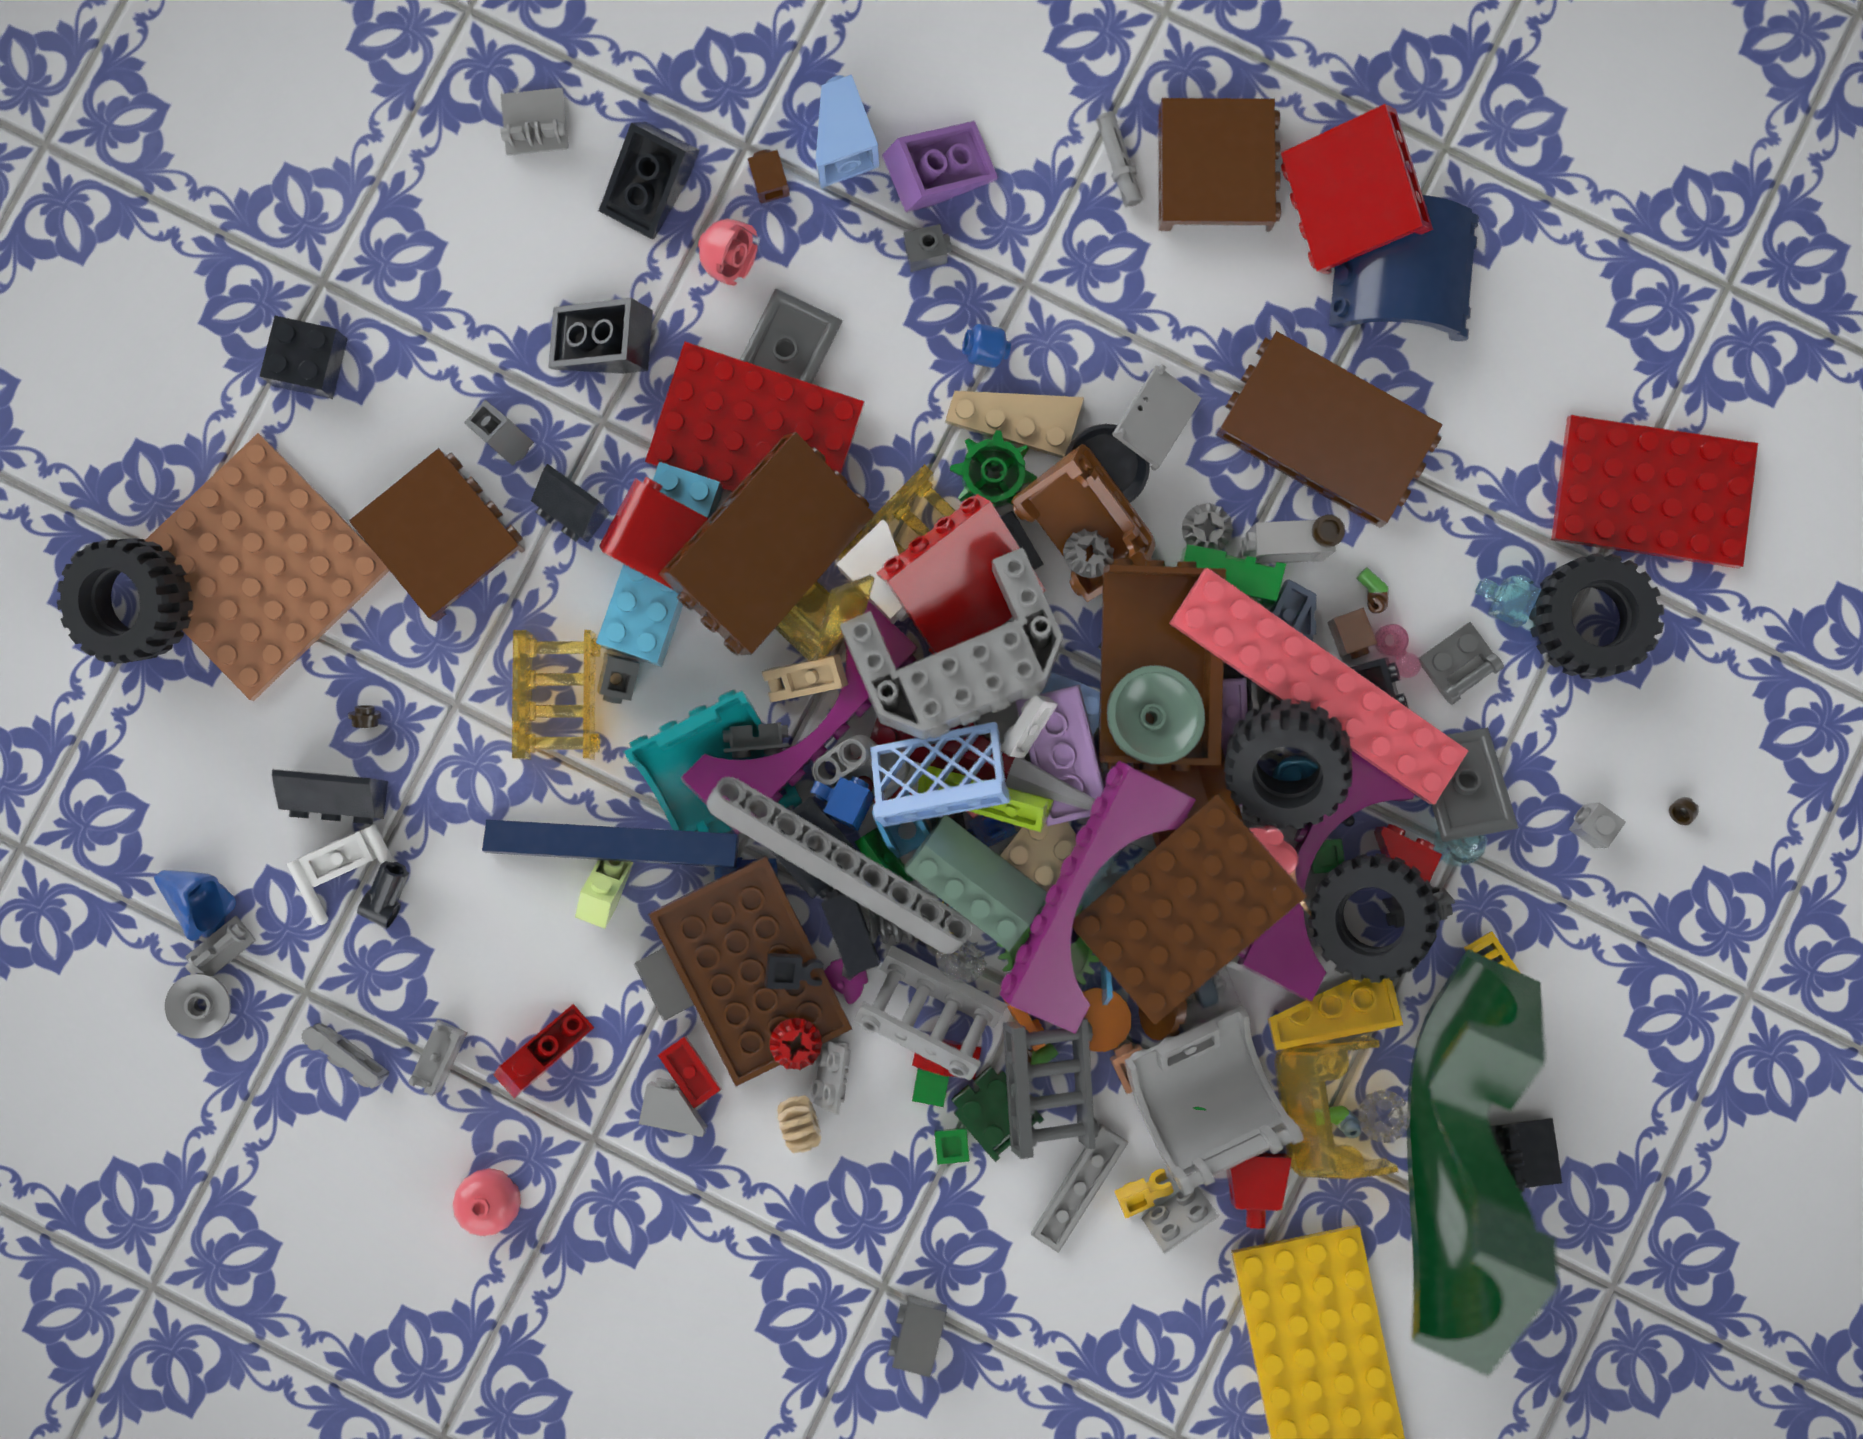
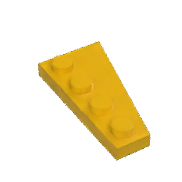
[1268,978,1403,1051]

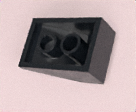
[598,122,700,239]
[548,298,653,374]

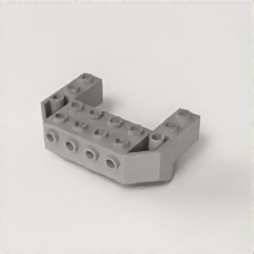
[840,547,1063,740]

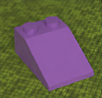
[882,121,998,212]

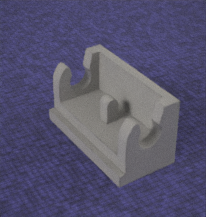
[408,1019,468,1096]

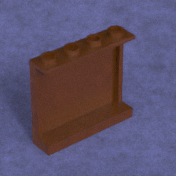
[1158,98,1281,232]
[349,448,525,622]

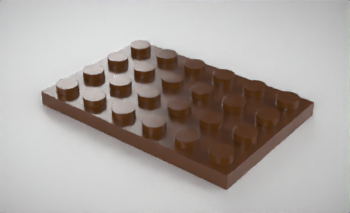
[1072,794,1308,1025]
[648,855,852,1087]

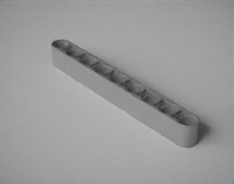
[707,777,973,954]

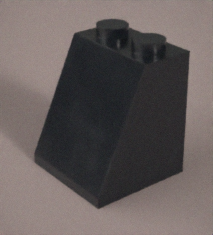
[769,797,858,899]

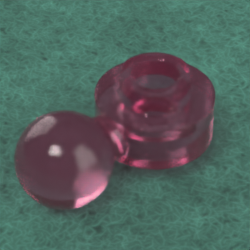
[1375,624,1421,678]

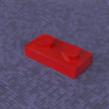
[658,1035,722,1109]

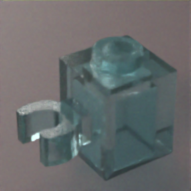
[1474,575,1542,627]

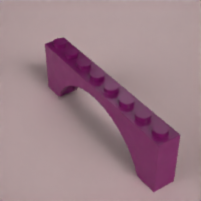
[681,595,918,835]
[1237,751,1415,1001]
[999,760,1196,1034]

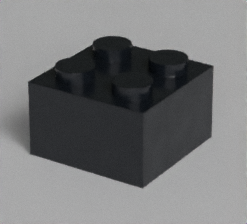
[259,315,348,399]

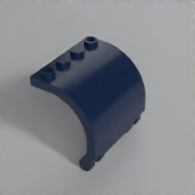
[1329,195,1479,341]

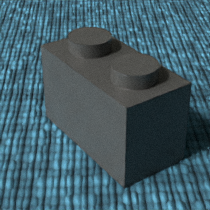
[888,1295,947,1377]

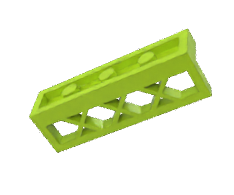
[918,766,1053,832]

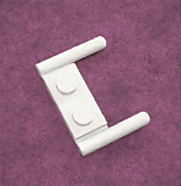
[286,824,394,925]

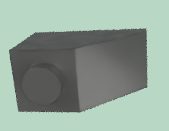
[464,400,534,466]

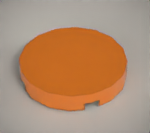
[1082,987,1131,1052]

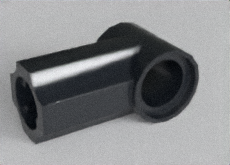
[357,861,410,929]

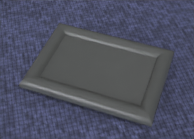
[740,288,843,384]
[1432,727,1518,842]

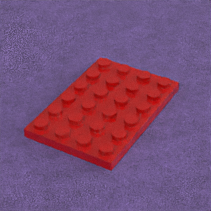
[645,341,865,492]
[1551,415,1758,568]

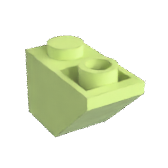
[575,860,634,929]

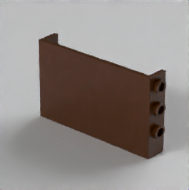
[1216,331,1443,528]
[658,432,875,655]
[1098,559,1226,771]

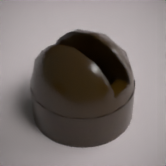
[1669,797,1699,825]

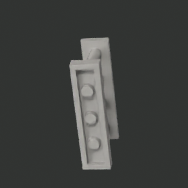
[854,945,1008,1080]

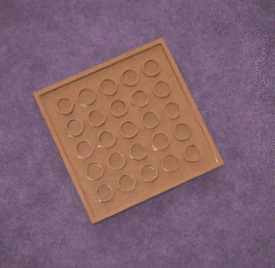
[145,433,389,701]

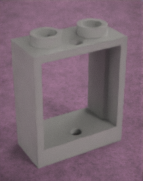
[1241,520,1336,564]

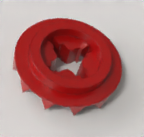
[770,1018,822,1070]

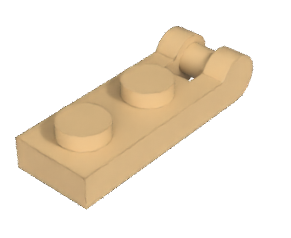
[762,654,848,702]

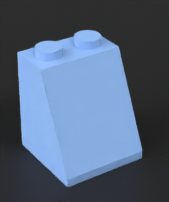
[816,74,879,188]

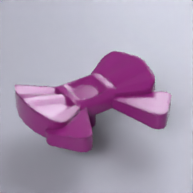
[824,958,869,1004]

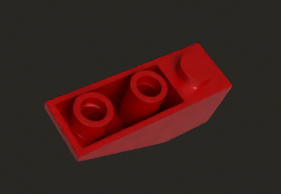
[493,1004,594,1099]

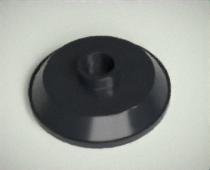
[1064,423,1150,503]

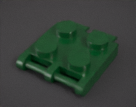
[951,1066,1044,1162]

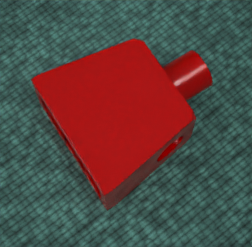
[1226,1152,1291,1229]

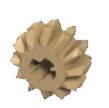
[777,1095,821,1153]

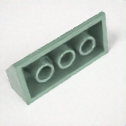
[905,815,1047,951]

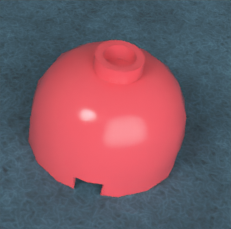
[698,219,758,286]
[452,1168,521,1236]

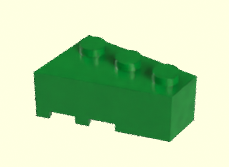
[1180,544,1286,609]

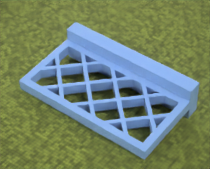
[870,722,1010,827]

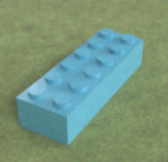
[596,462,724,667]

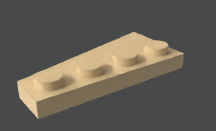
[945,391,1084,458]

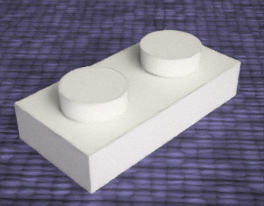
[1001,695,1058,758]

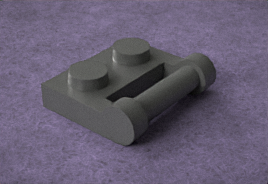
[1416,622,1504,705]

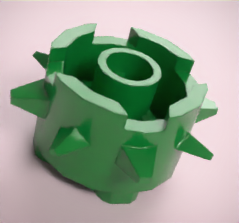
[950,430,1037,508]

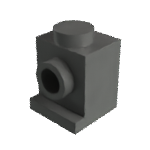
[597,653,640,704]

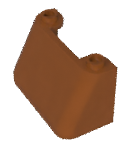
[1011,444,1156,602]

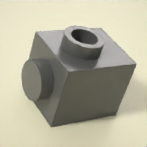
[903,224,952,272]

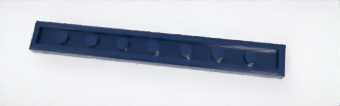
[482,819,740,868]

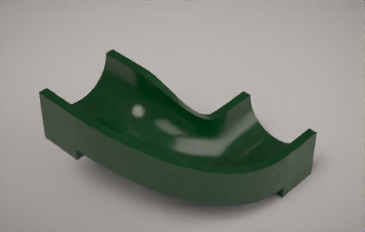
[1407,949,1558,1377]

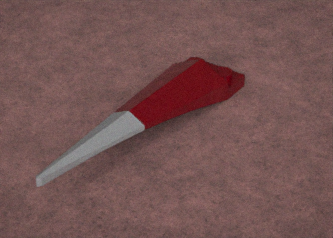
[870,717,1095,810]

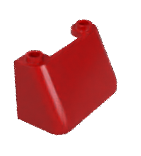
[599,477,709,591]

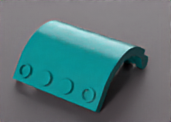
[623,690,803,833]

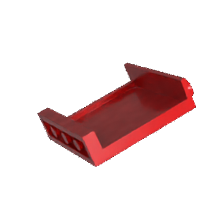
[1281,104,1433,274]
[876,494,1046,656]

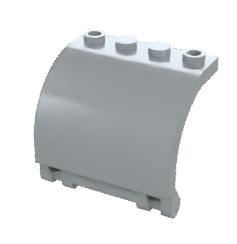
[1125,1006,1303,1196]

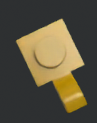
[1114,1169,1174,1219]

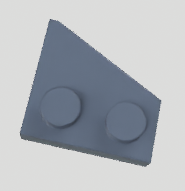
[1270,579,1317,641]

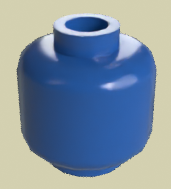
[962,324,1011,368]

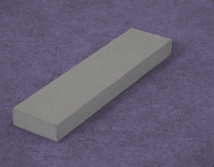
[1031,1123,1129,1253]

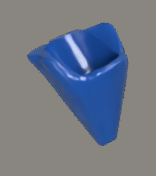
[154,870,236,941]

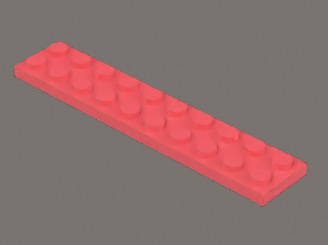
[1169,568,1468,805]

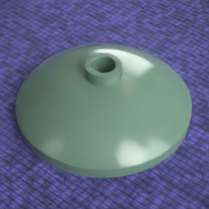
[1107,666,1205,765]

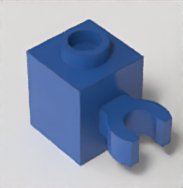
[810,776,875,831]

